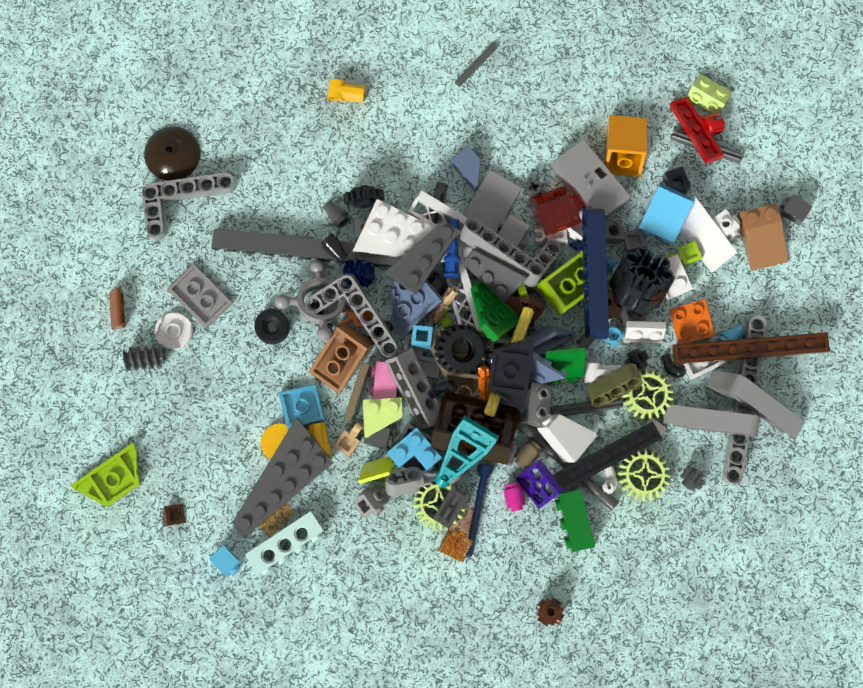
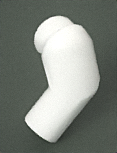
[603,466,618,494]

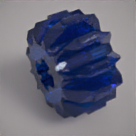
[343,258,375,288]

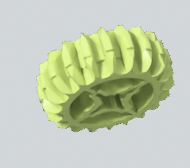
[621,368,674,420]
[618,448,671,501]
[413,483,466,531]

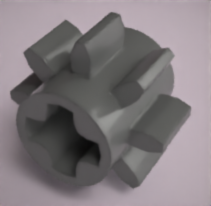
[522,177,545,201]
[680,467,705,491]

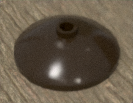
[144,126,200,181]

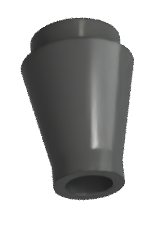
[323,201,350,228]

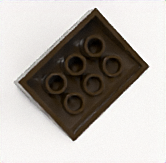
[431,391,520,465]

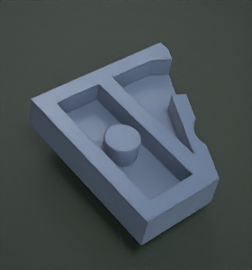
[530,352,568,384]

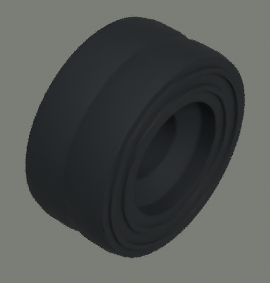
[254,309,290,345]

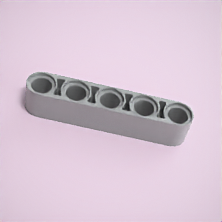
[662,404,760,437]

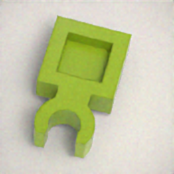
[666,241,703,266]

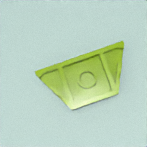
[70,443,141,507]

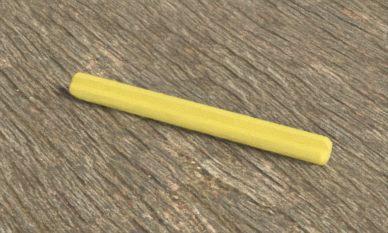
[484,307,534,417]

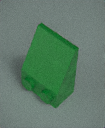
[543,347,586,385]

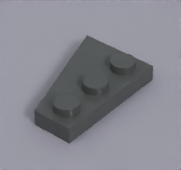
[463,249,529,303]

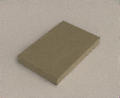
[344,363,371,424]

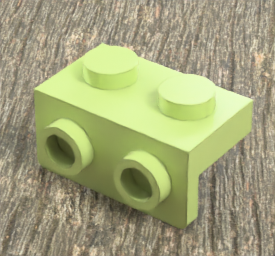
[686,74,732,114]

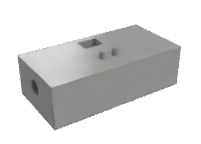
[551,139,631,219]

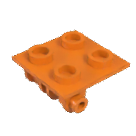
[669,299,715,344]

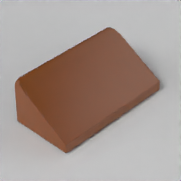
[109,288,125,329]

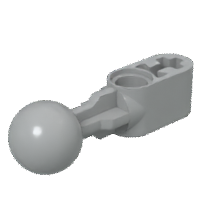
[385,460,463,497]

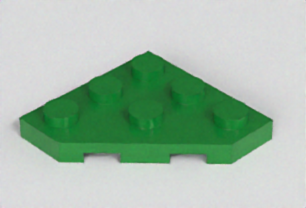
[470,281,520,342]

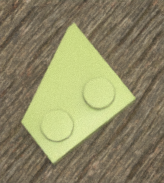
[363,398,403,438]

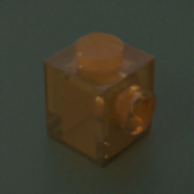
[438,529,473,563]

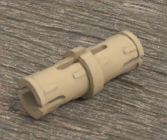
[428,286,459,323]

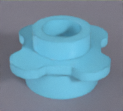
[602,325,624,347]

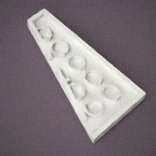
[352,199,475,264]

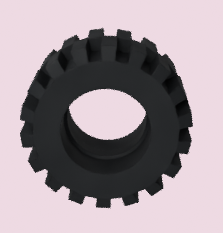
[434,324,487,374]

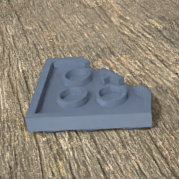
[391,280,444,338]

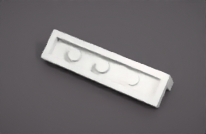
[407,190,468,239]
[445,263,486,344]

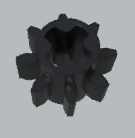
[625,348,649,370]

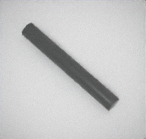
[454,43,497,87]

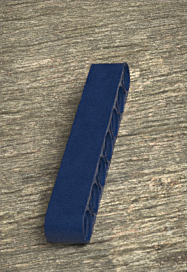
[582,208,609,339]

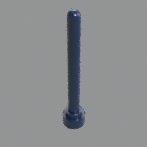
[465,464,494,558]

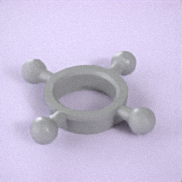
[275,260,363,342]

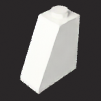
[537,414,598,462]

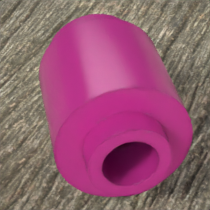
[504,482,526,512]

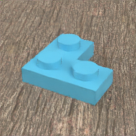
[387,428,442,470]

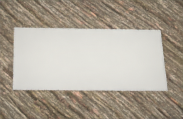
[680,195,737,273]

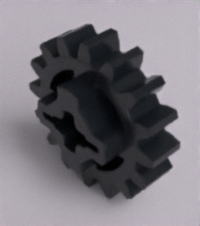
[343,185,385,209]

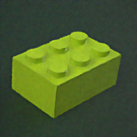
[536,251,608,316]

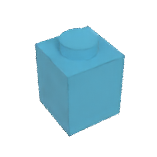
[411,325,433,350]
[209,545,242,576]

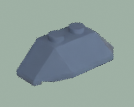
[524,325,576,356]

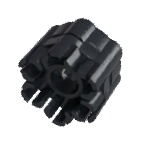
[610,247,675,314]

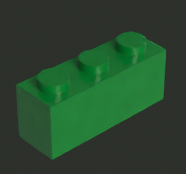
[555,489,595,553]

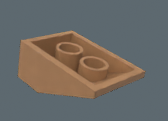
[736,203,788,271]
[309,322,375,394]

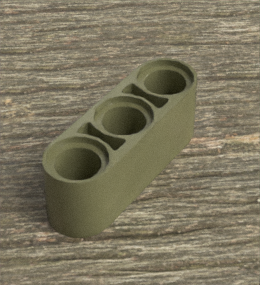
[587,363,643,407]

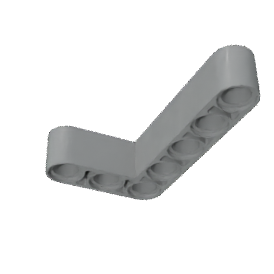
[142,172,236,240]
[459,218,562,287]
[305,273,399,357]
[705,370,805,439]

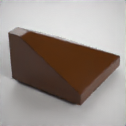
[163,504,186,527]

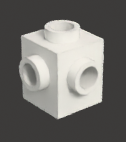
[713,209,741,241]

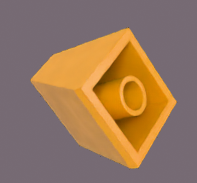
[604,115,647,177]

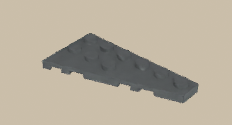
[232,418,334,538]

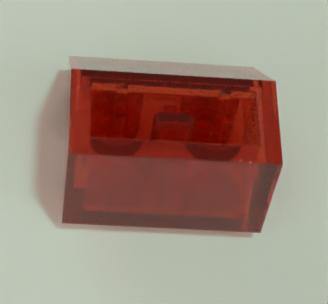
[530,185,582,236]

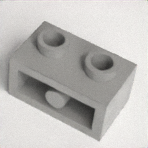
[519,382,552,427]

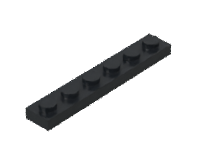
[553,421,662,493]

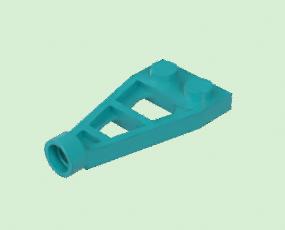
[434,415,498,488]

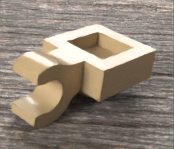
[334,423,364,457]

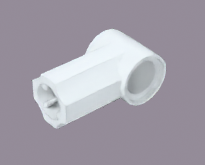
[584,363,622,384]

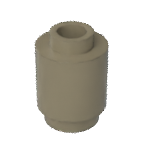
[514,440,542,469]

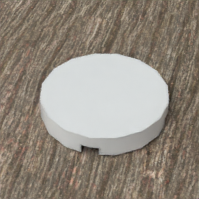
[154,312,193,350]

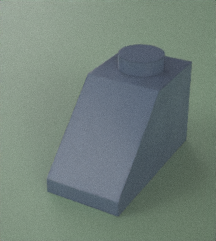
[450,145,480,191]

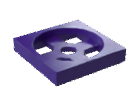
[516,459,564,509]

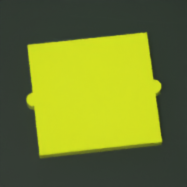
[358,456,395,484]

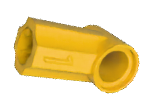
[327,79,365,103]
[309,423,333,460]

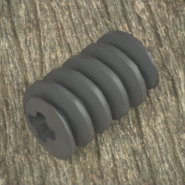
[123,344,165,371]

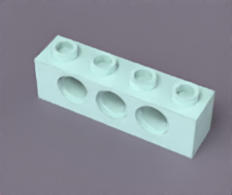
[245,511,325,576]

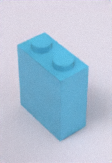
[639,183,694,243]

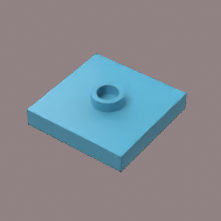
[279,383,325,430]

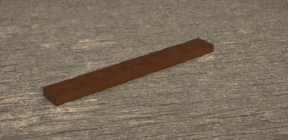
[672,332,830,365]

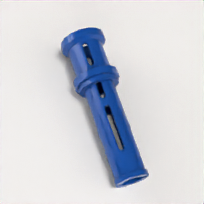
[443,219,461,278]

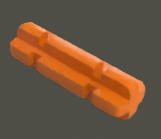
[478,365,490,401]

